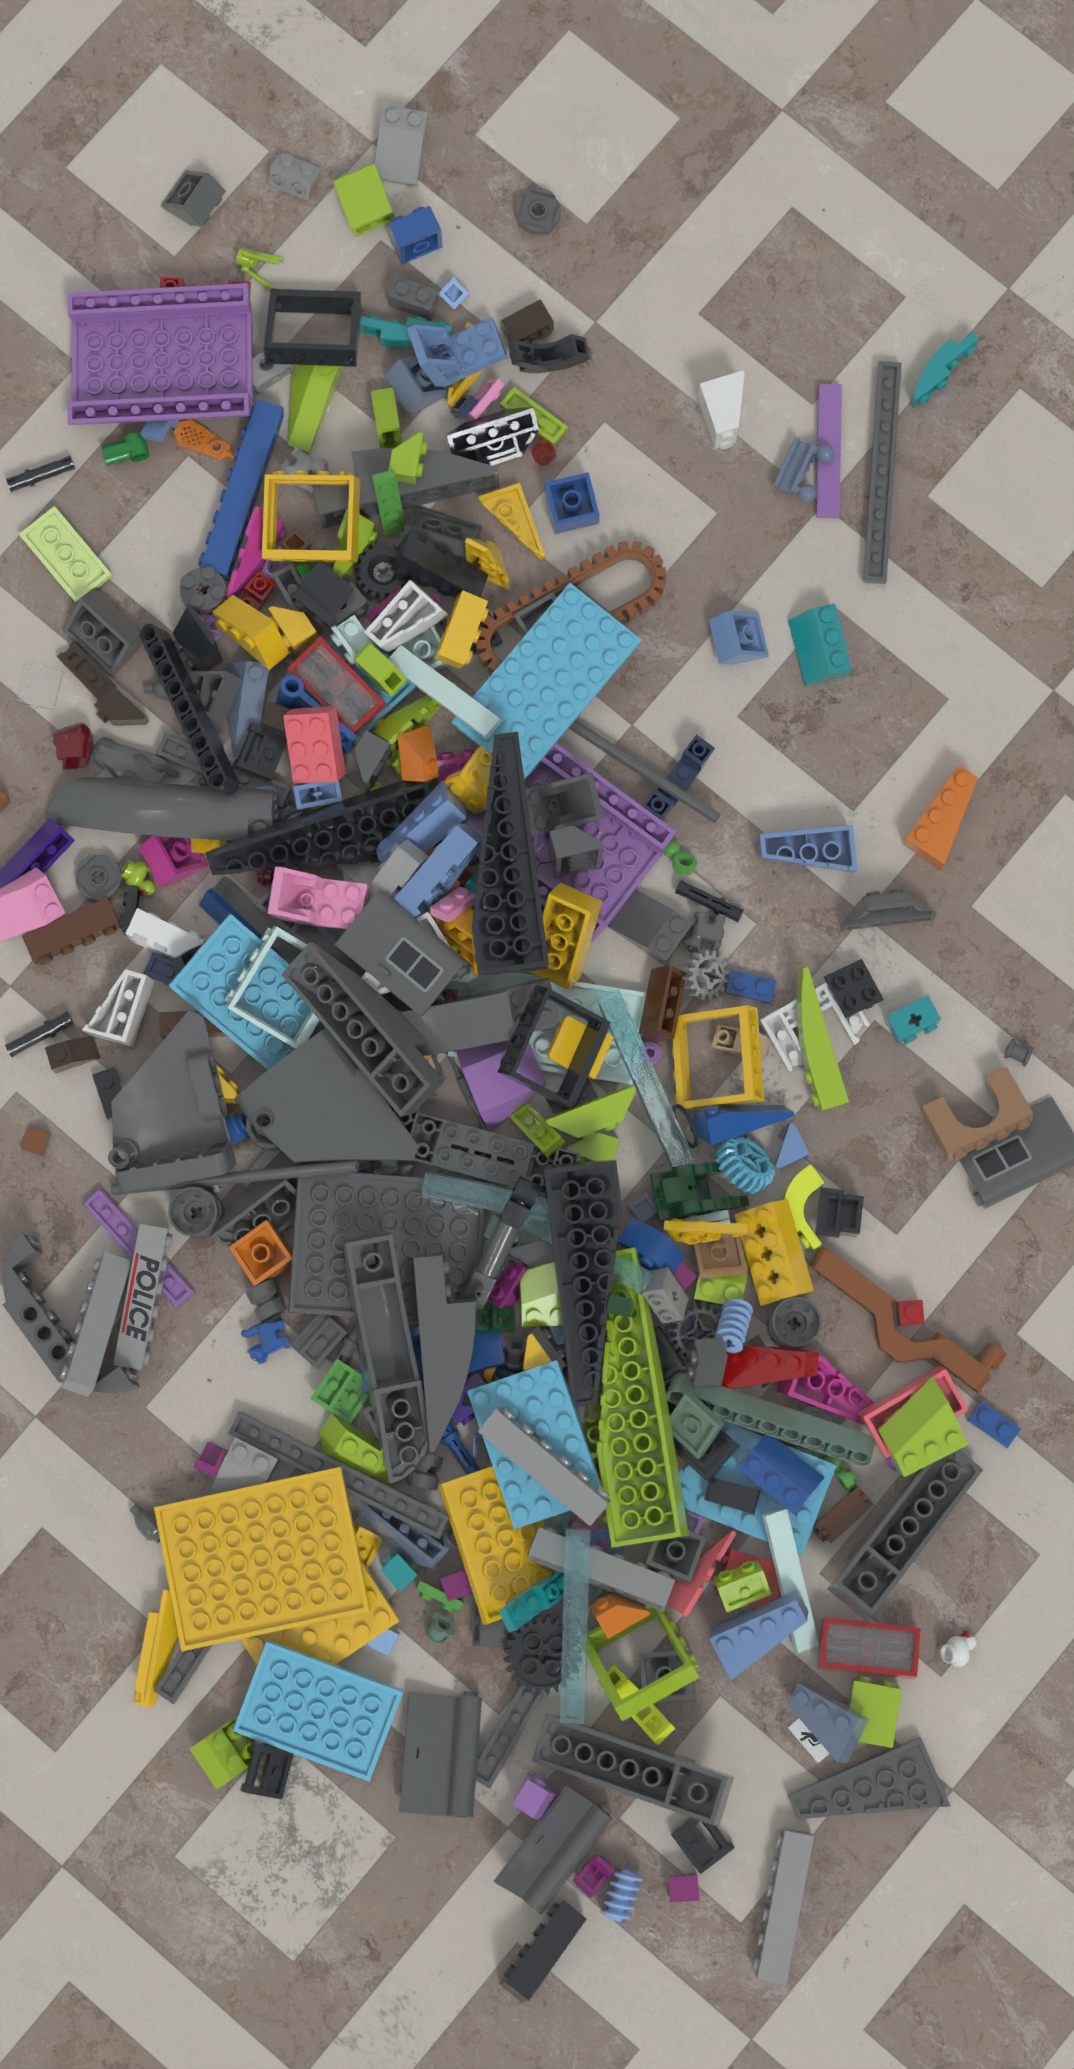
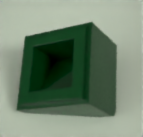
[607,1295,637,1318]

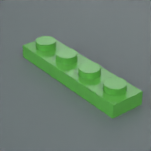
[372,470,405,536]

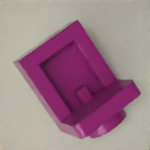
[572,1855,615,1898]

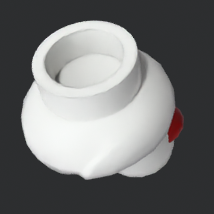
[940,1631,977,1667]

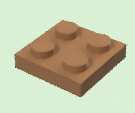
[693,1234,747,1279]

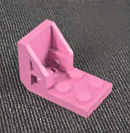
[268,867,370,930]

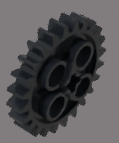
[503,1615,582,1695]

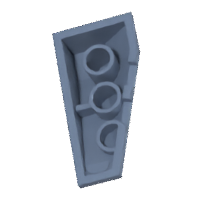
[225,661,272,760]

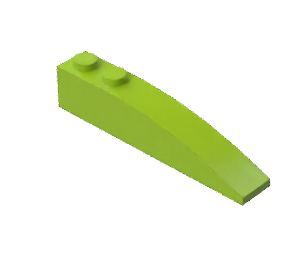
[796,967,849,1111]

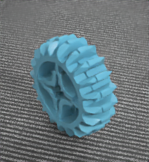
[715,1135,775,1194]

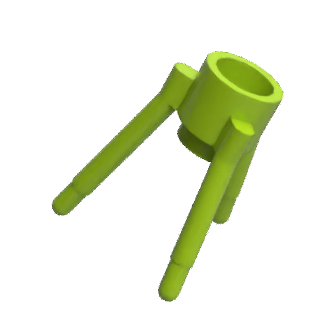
[236,247,284,290]

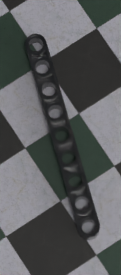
[140,623,239,795]

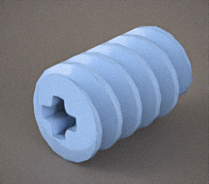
[714,1298,753,1353]
[600,1867,644,1923]

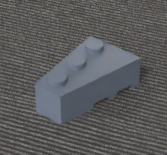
[787,1683,869,1763]

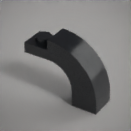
[508,334,590,373]

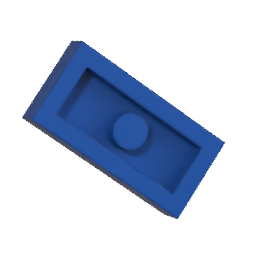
[725,970,777,1004]
[967,1401,1021,1448]

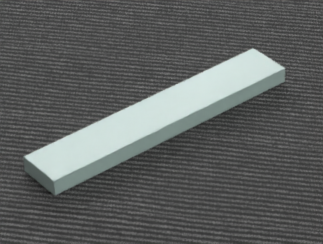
[388,645,502,739]
[762,1507,819,1653]

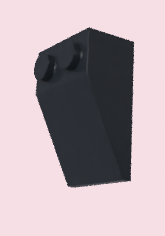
[173,605,223,671]

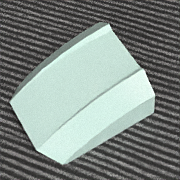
[392,622,449,671]

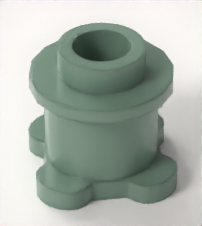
[425,1612,455,1644]

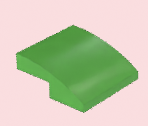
[310,1359,369,1424]

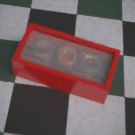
[287,636,388,736]
[817,1617,921,1679]

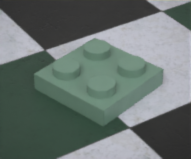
[670,1391,725,1459]

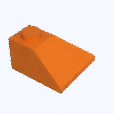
[397,725,438,782]
[228,1220,292,1286]
[589,1593,650,1639]

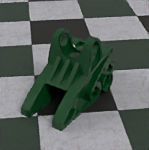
[650,1162,750,1221]

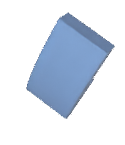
[140,420,179,442]

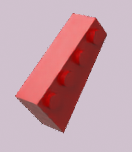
[720,1343,819,1389]

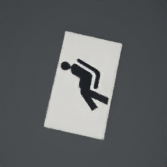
[788,1718,829,1763]

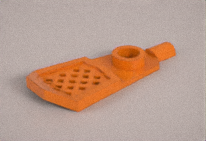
[173,419,236,462]

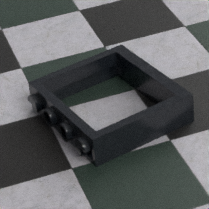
[264,289,362,367]
[497,985,611,1109]

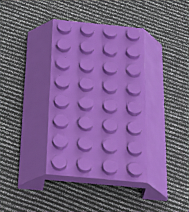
[68,283,253,425]
[460,743,676,942]

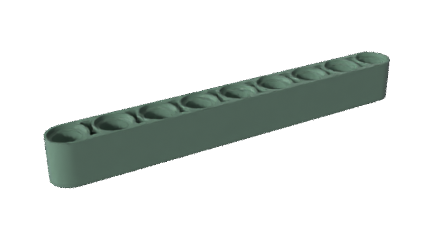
[666,1373,875,1466]

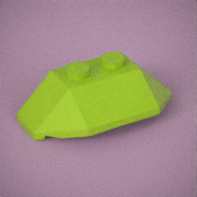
[544,1084,636,1140]
[319,1412,402,1486]

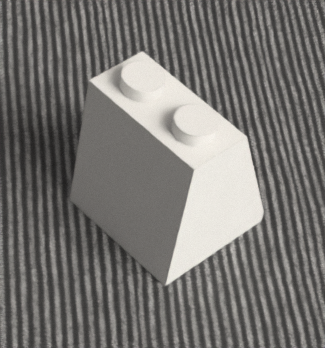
[697,370,745,450]

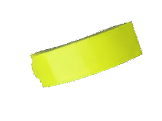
[783,1164,825,1251]
[597,1664,675,1745]

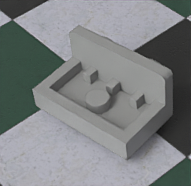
[268,152,322,201]

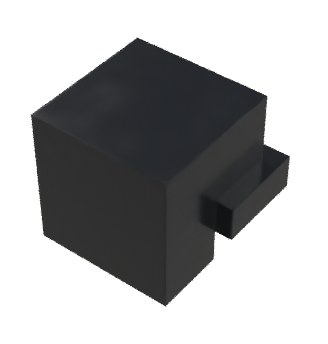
[815,1187,864,1238]

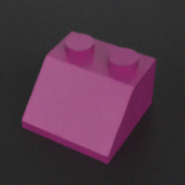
[139,836,208,888]

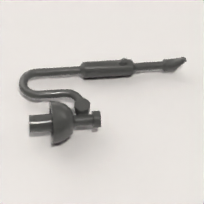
[428,1052,488,1131]

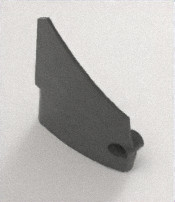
[108,1009,237,1192]
[235,1029,418,1163]

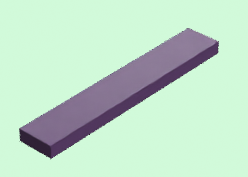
[816,384,842,518]
[83,1188,195,1308]

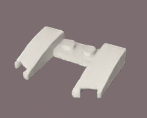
[758,981,870,1071]

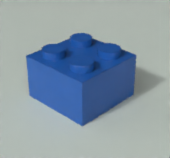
[388,206,442,265]
[544,472,600,534]
[617,1217,685,1274]

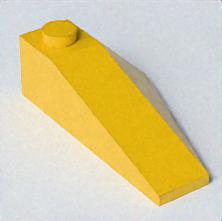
[465,538,510,591]

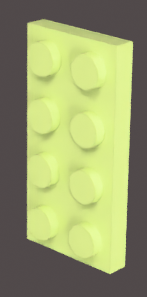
[19,506,113,604]

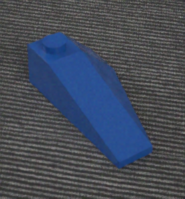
[690,1105,795,1145]

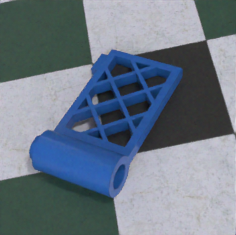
[275,675,357,756]

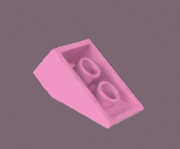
[0,868,65,941]

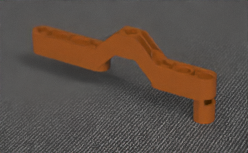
[808,1246,1007,1393]

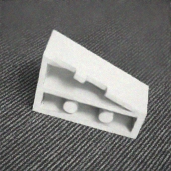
[364,580,450,652]
[125,908,205,959]
[82,969,155,1047]

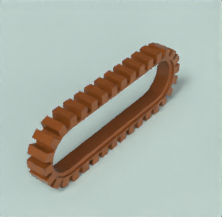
[476,541,666,675]

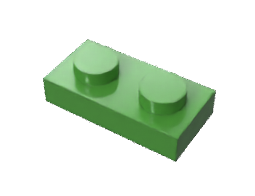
[416,1580,464,1613]

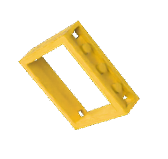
[262,471,360,563]
[671,1005,764,1111]

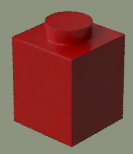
[896,1300,925,1326]

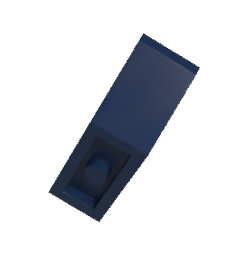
[642,734,715,820]

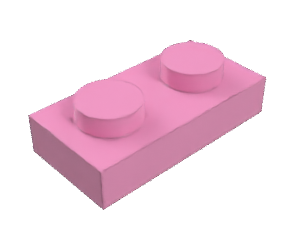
[466,379,504,420]
[430,886,476,923]

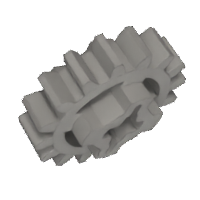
[682,949,729,1001]

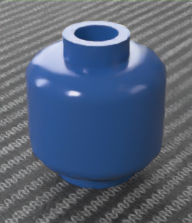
[225,1111,248,1145]

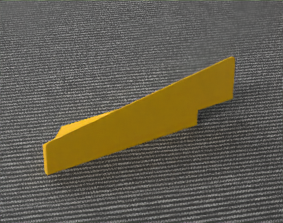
[134,1589,179,1707]

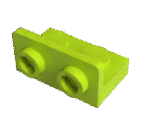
[713,1560,772,1612]

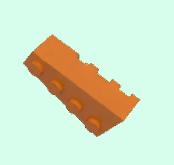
[903,765,978,870]

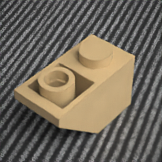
[711,1025,770,1062]

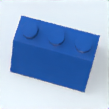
[737,1434,825,1515]

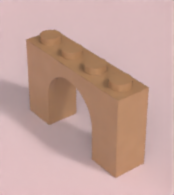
[922,1066,1033,1161]

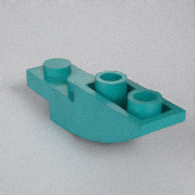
[359,316,453,349]
[911,332,980,408]
[498,1571,575,1633]

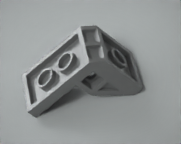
[526,773,604,836]

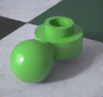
[663,839,697,876]
[822,1454,857,1492]

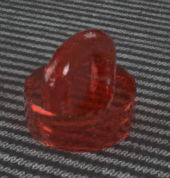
[532,440,556,466]

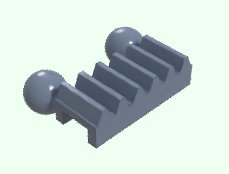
[774,437,835,503]

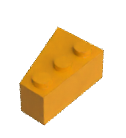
[432,908,478,977]

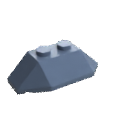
[361,1494,449,1567]

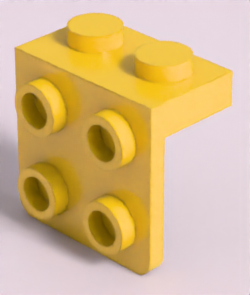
[444,745,492,814]
[547,1015,614,1079]

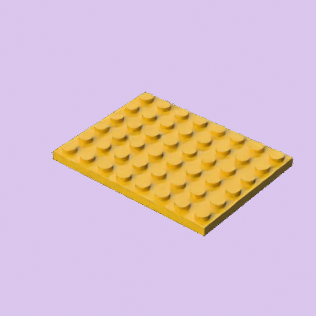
[154,1467,371,1652]

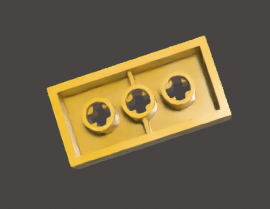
[530,882,602,990]
[734,1199,814,1306]

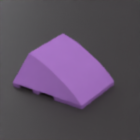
[456,1042,546,1132]

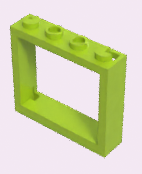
[579,1605,699,1721]

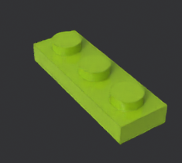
[500,387,568,447]
[509,1101,565,1158]

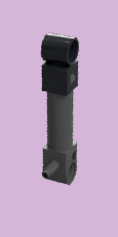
[460,1176,542,1310]

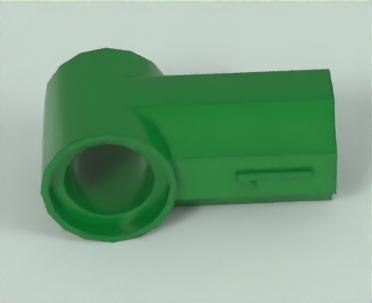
[101,432,150,466]

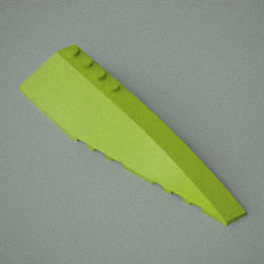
[597,1247,689,1548]

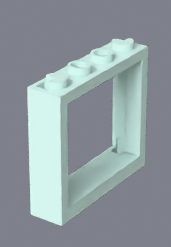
[225,926,319,1049]

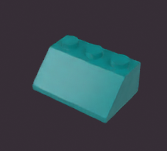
[788,603,852,686]

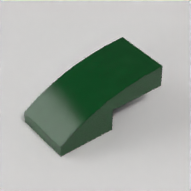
[476,1305,516,1333]

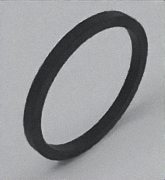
[671,1104,699,1149]

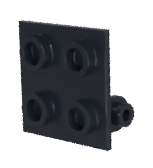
[824,959,884,1018]

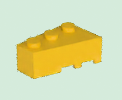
[434,590,489,669]
[212,595,289,670]

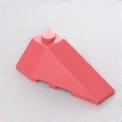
[667,1530,737,1617]

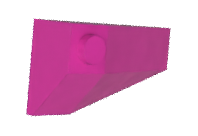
[225,506,287,600]
[776,1349,875,1426]

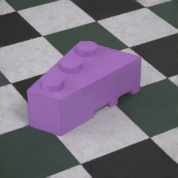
[512,1772,560,1820]

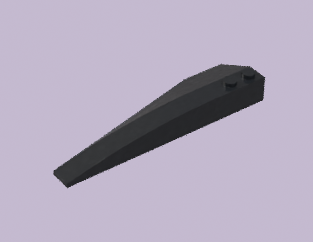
[472,732,549,975]
[206,780,442,876]
[543,1160,622,1407]

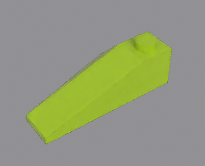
[288,365,342,454]
[331,508,378,581]
[373,682,457,753]

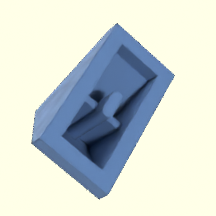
[292,781,342,810]
[774,1122,810,1171]

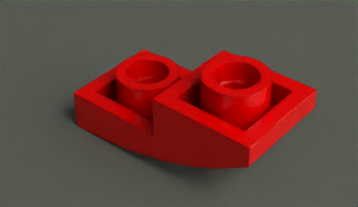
[239,571,276,611]

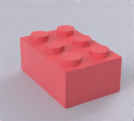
[283,706,346,784]

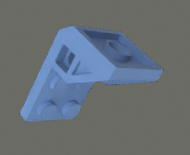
[407,317,508,387]

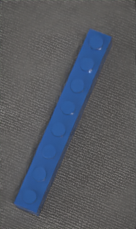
[198,399,285,582]

